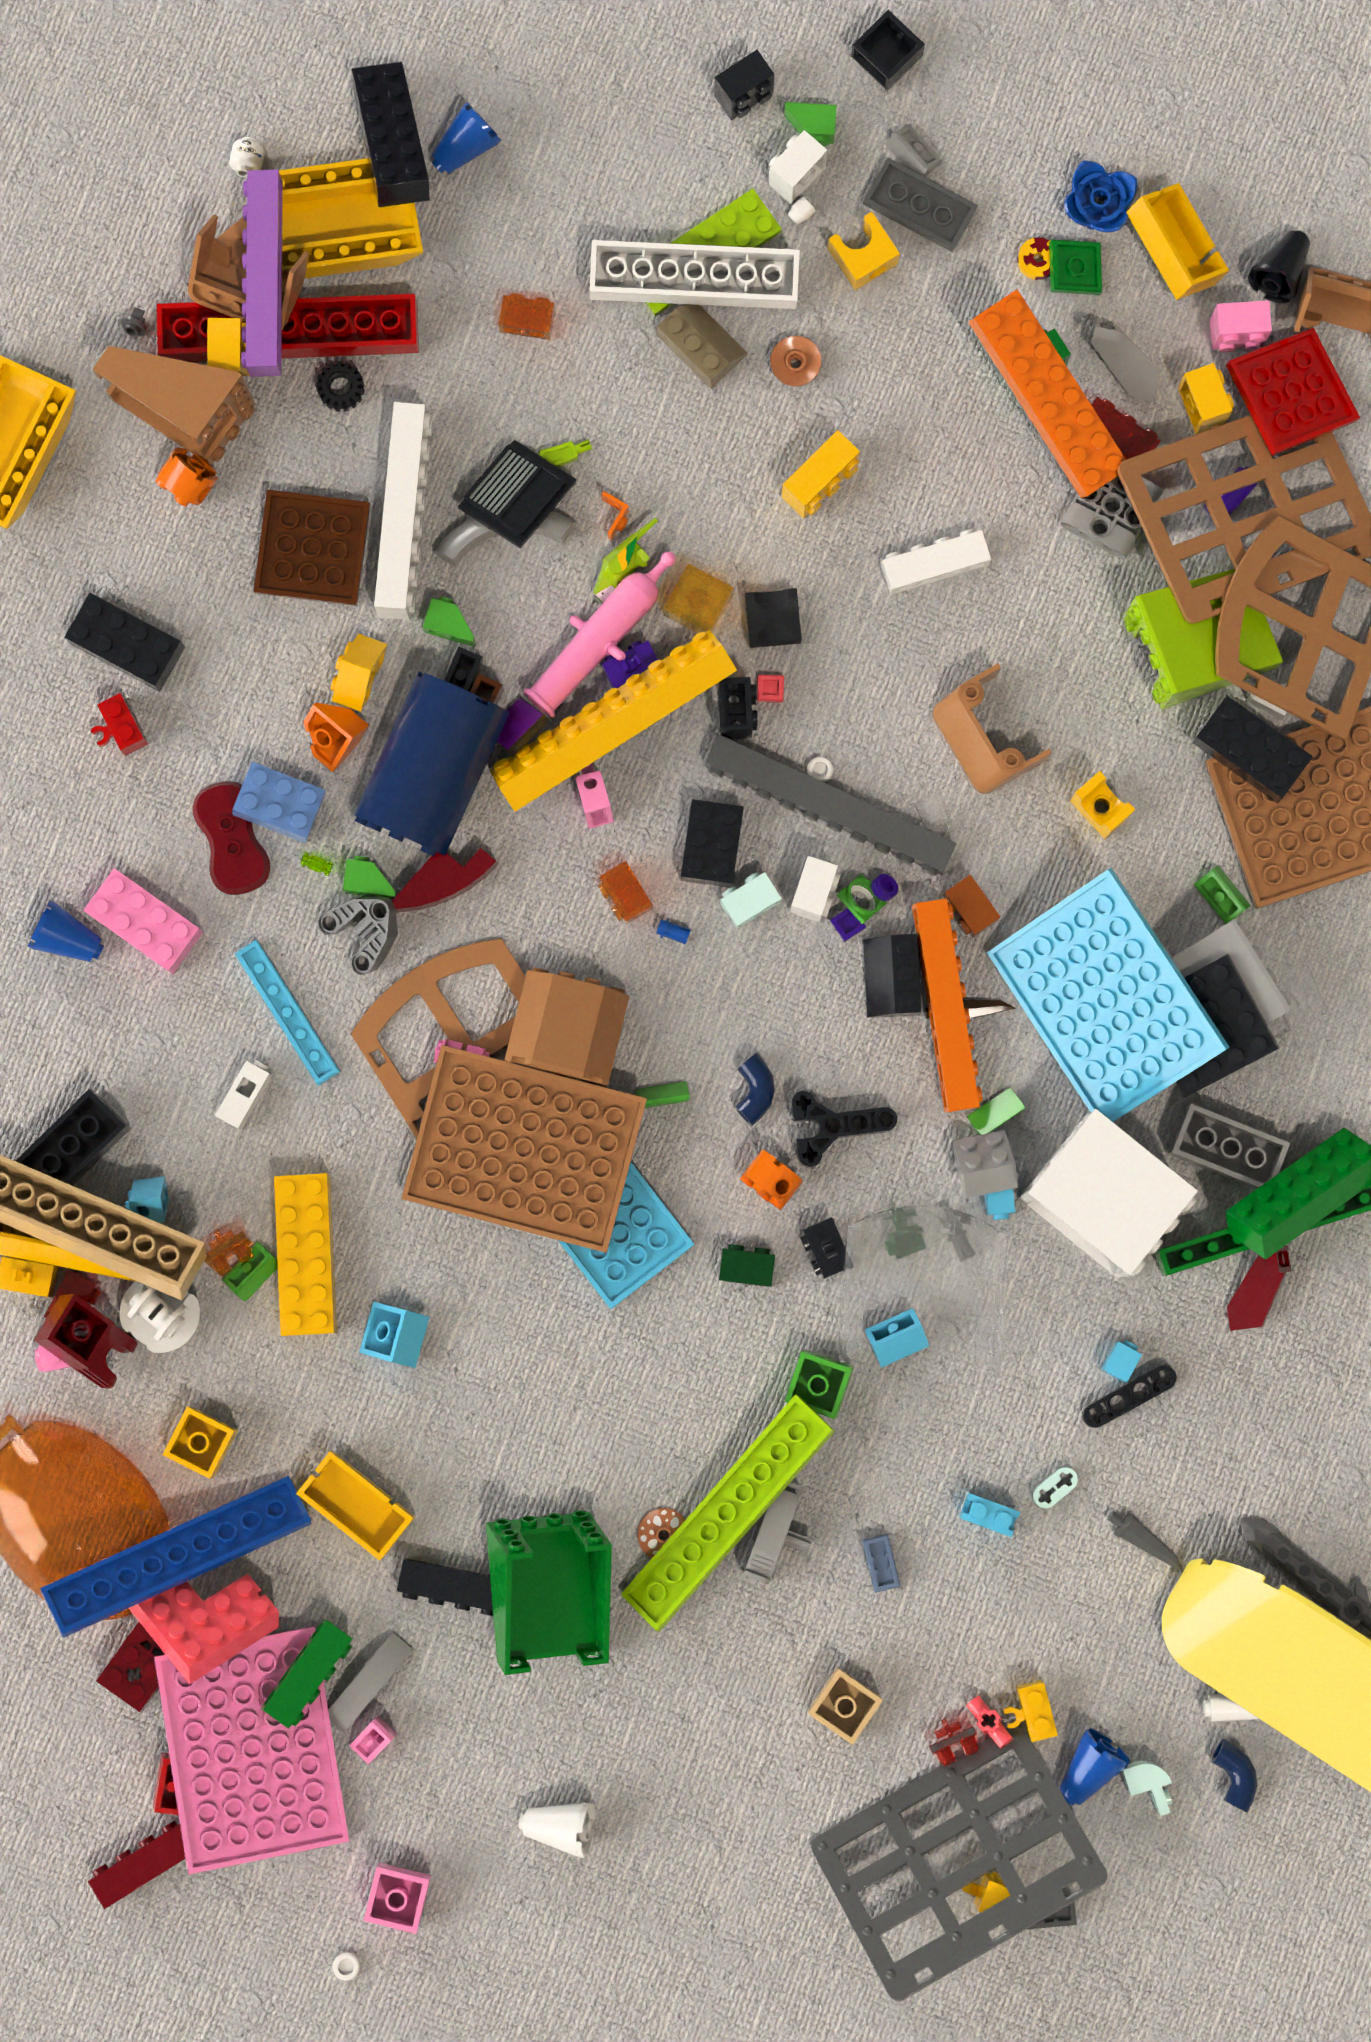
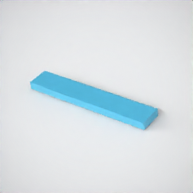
[234,940,340,1086]

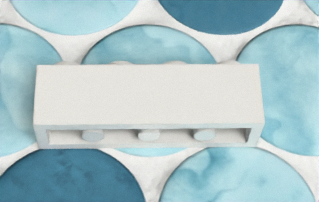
[881,529,991,595]

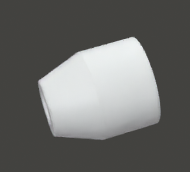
[788,196,816,224]

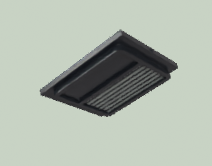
[458,440,577,549]

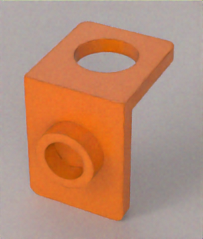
[601,491,629,541]

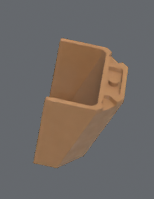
[504,967,630,1088]

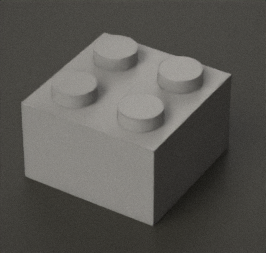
[953,1130,1018,1198]

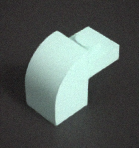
[1121,1761,1172,1816]

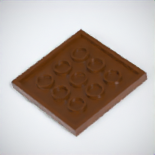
[253,489,371,606]

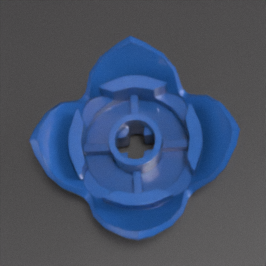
[1064,160,1137,232]

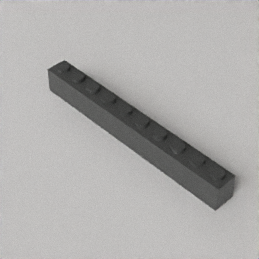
[705,734,957,876]

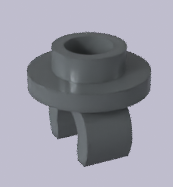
[121,307,147,337]

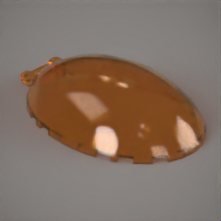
[0,1414,170,1620]

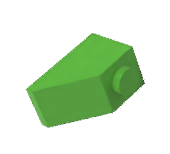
[784,102,837,146]
[423,597,476,647]
[343,856,397,900]

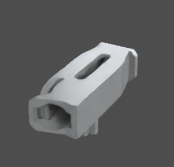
[743,1482,813,1584]

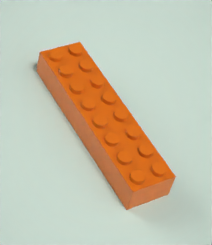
[968,289,1126,498]

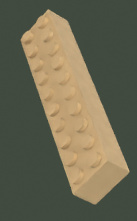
[0,1155,207,1300]

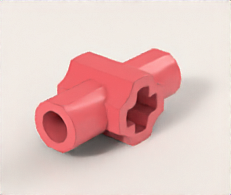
[966,1696,1013,1749]

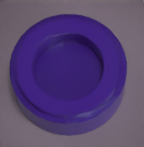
[871,874,898,901]

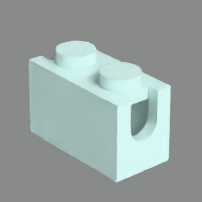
[720,872,782,929]

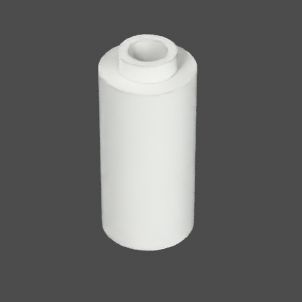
[1203,1694,1259,1722]

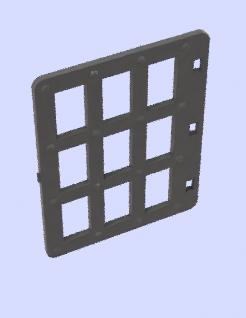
[811,1725,1108,2001]

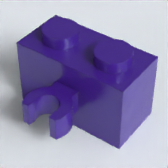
[602,641,658,689]

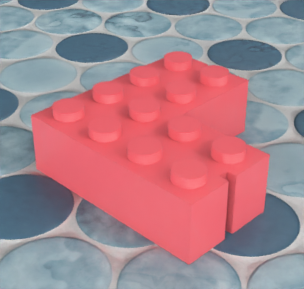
[129,1573,279,1684]

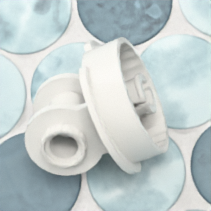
[120,1282,200,1353]

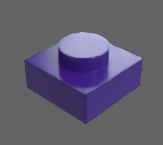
[830,908,866,943]

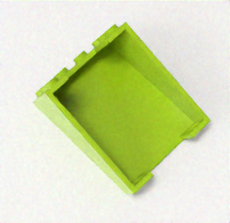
[1124,569,1283,710]

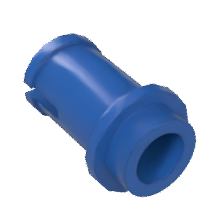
[656,918,691,945]

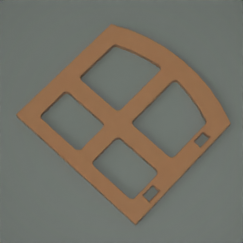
[1215,516,1371,741]
[351,939,567,1138]

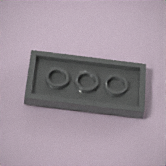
[863,158,978,252]

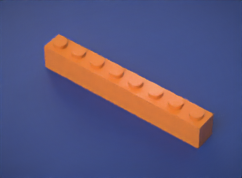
[911,898,983,1113]

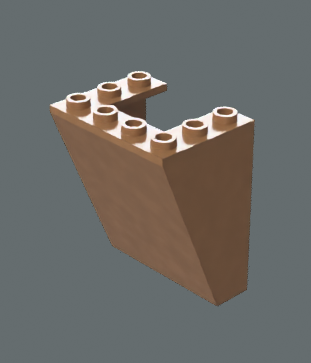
[92,346,255,466]

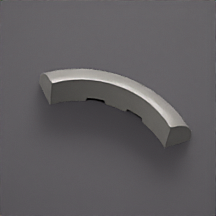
[434,511,577,567]

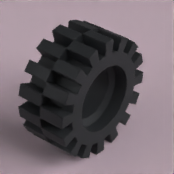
[316,361,365,412]

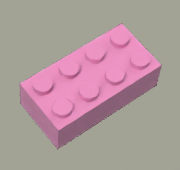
[83,868,203,974]

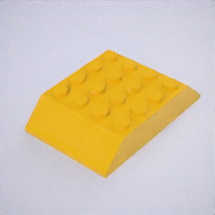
[279,158,423,279]
[0,355,76,529]

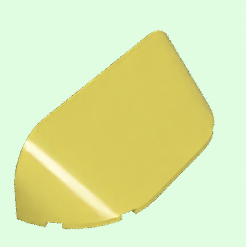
[1162,1559,1371,1792]

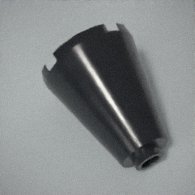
[1248,230,1310,303]

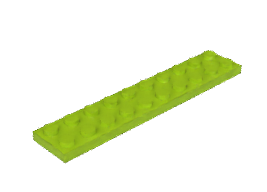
[621,1394,835,1632]

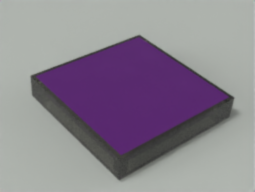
[496,696,549,756]

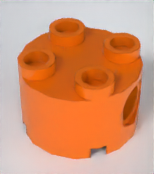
[155,447,218,506]
[740,1149,803,1210]

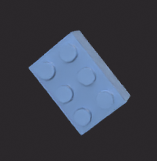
[233,762,326,844]

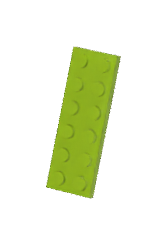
[645,188,782,317]

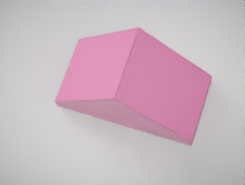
[349,1715,397,1764]

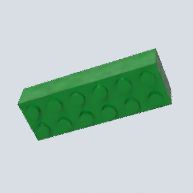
[1225,1128,1371,1260]

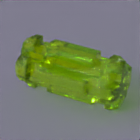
[300,853,333,876]

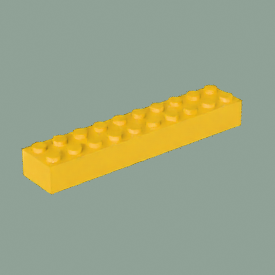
[489,630,737,812]

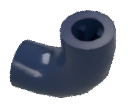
[735,1052,775,1126]
[1211,1739,1258,1813]

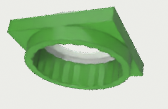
[837,874,887,924]

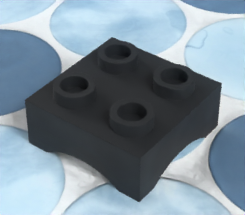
[745,588,802,648]

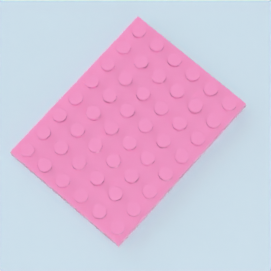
[154,1626,349,1874]

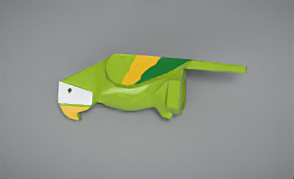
[593,518,658,602]

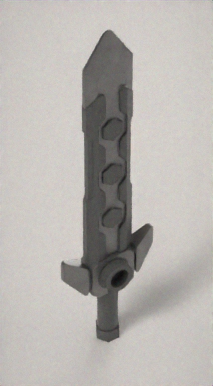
[1240,1517,1371,1632]

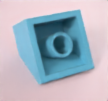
[359,1301,429,1368]

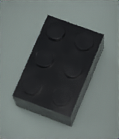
[681,799,744,888]

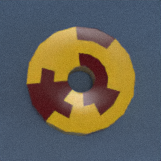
[1017,237,1050,280]

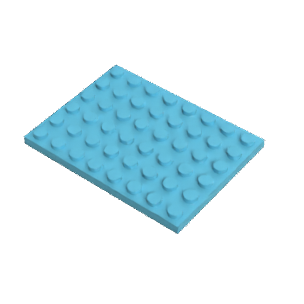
[987,868,1230,1122]

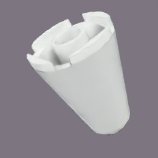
[519,1803,596,1858]

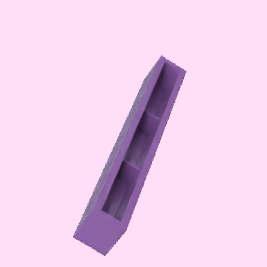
[241,169,283,377]

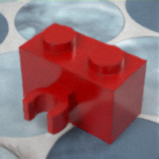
[90,693,148,756]
[153,1752,179,1815]

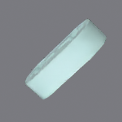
[1032,1467,1078,1508]

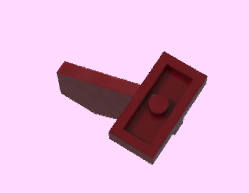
[1227,1245,1292,1331]

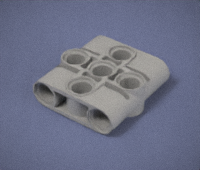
[1060,476,1163,559]

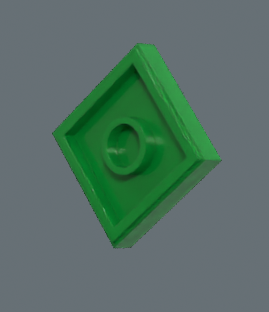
[1049,239,1102,295]

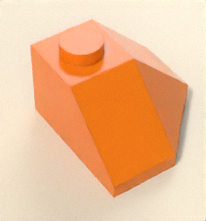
[303,702,369,772]

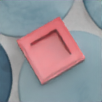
[757,674,784,703]

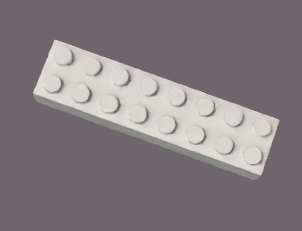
[590,240,800,309]
[374,402,433,620]

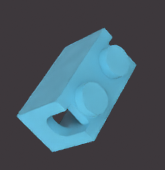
[125,1176,169,1223]
[865,1308,929,1368]
[959,1492,1020,1537]

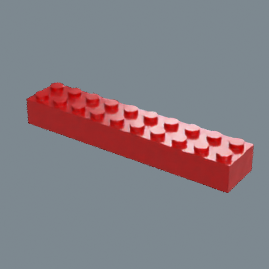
[156,294,419,362]

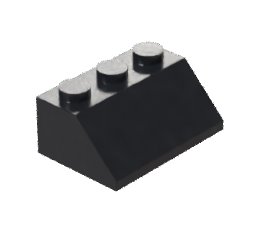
[863,934,921,1018]

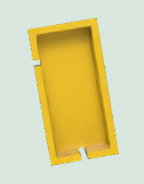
[1126,183,1229,300]
[296,1451,416,1561]

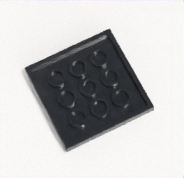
[1176,954,1280,1098]

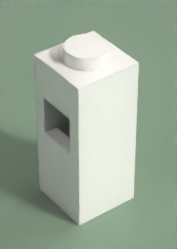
[215,1060,272,1130]

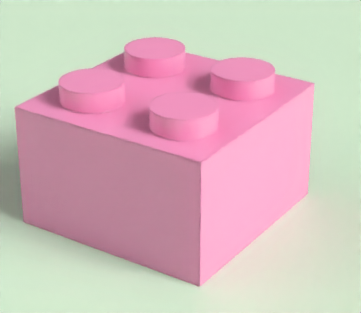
[1210,301,1272,352]
[364,1863,432,1934]

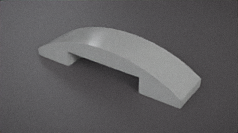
[328,1632,413,1733]

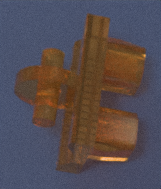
[204,1229,254,1276]

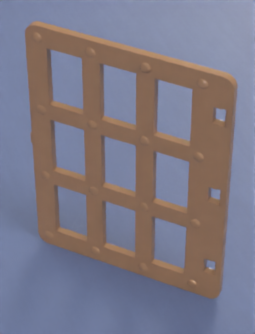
[1117,415,1371,624]

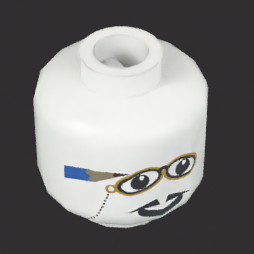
[229,137,265,178]

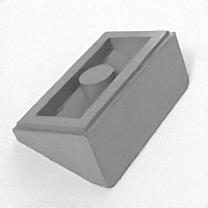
[886,124,943,177]

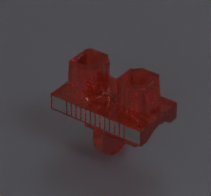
[929,1718,979,1767]

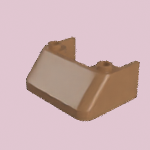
[188,214,309,329]
[1294,267,1371,339]
[932,663,1052,794]

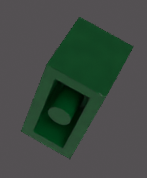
[719,1244,775,1287]

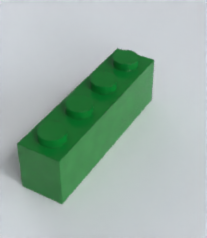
[260,1619,353,1729]

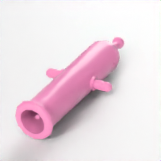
[523,551,676,718]

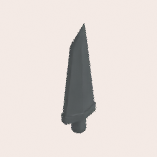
[1107,1511,1183,1573]

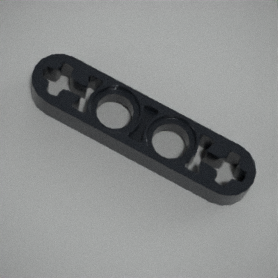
[1082,1366,1177,1428]

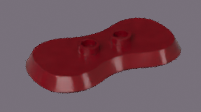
[193,781,270,895]

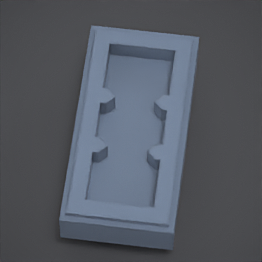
[862,1534,901,1593]

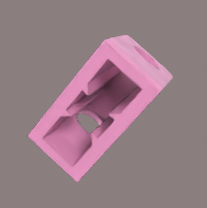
[575,763,614,829]

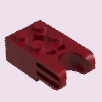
[33,1294,137,1389]
[96,1622,165,1713]

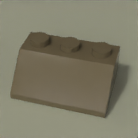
[657,304,748,389]

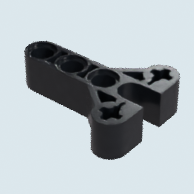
[791,1091,898,1168]

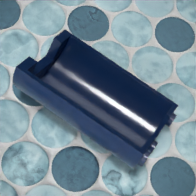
[354,671,510,857]

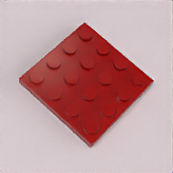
[1226,328,1360,456]

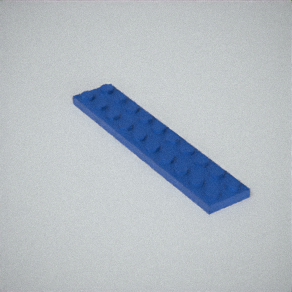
[40,1476,312,1638]

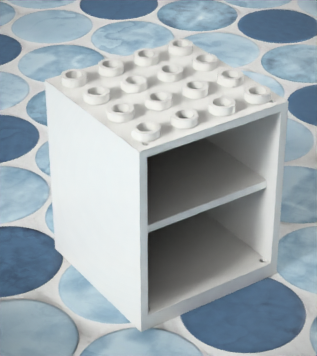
[1019,1109,1198,1278]

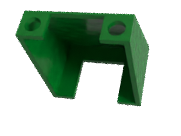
[486,1510,612,1675]

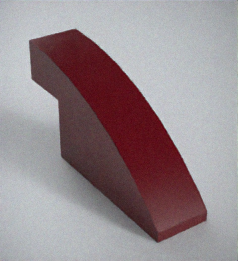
[392,848,498,913]

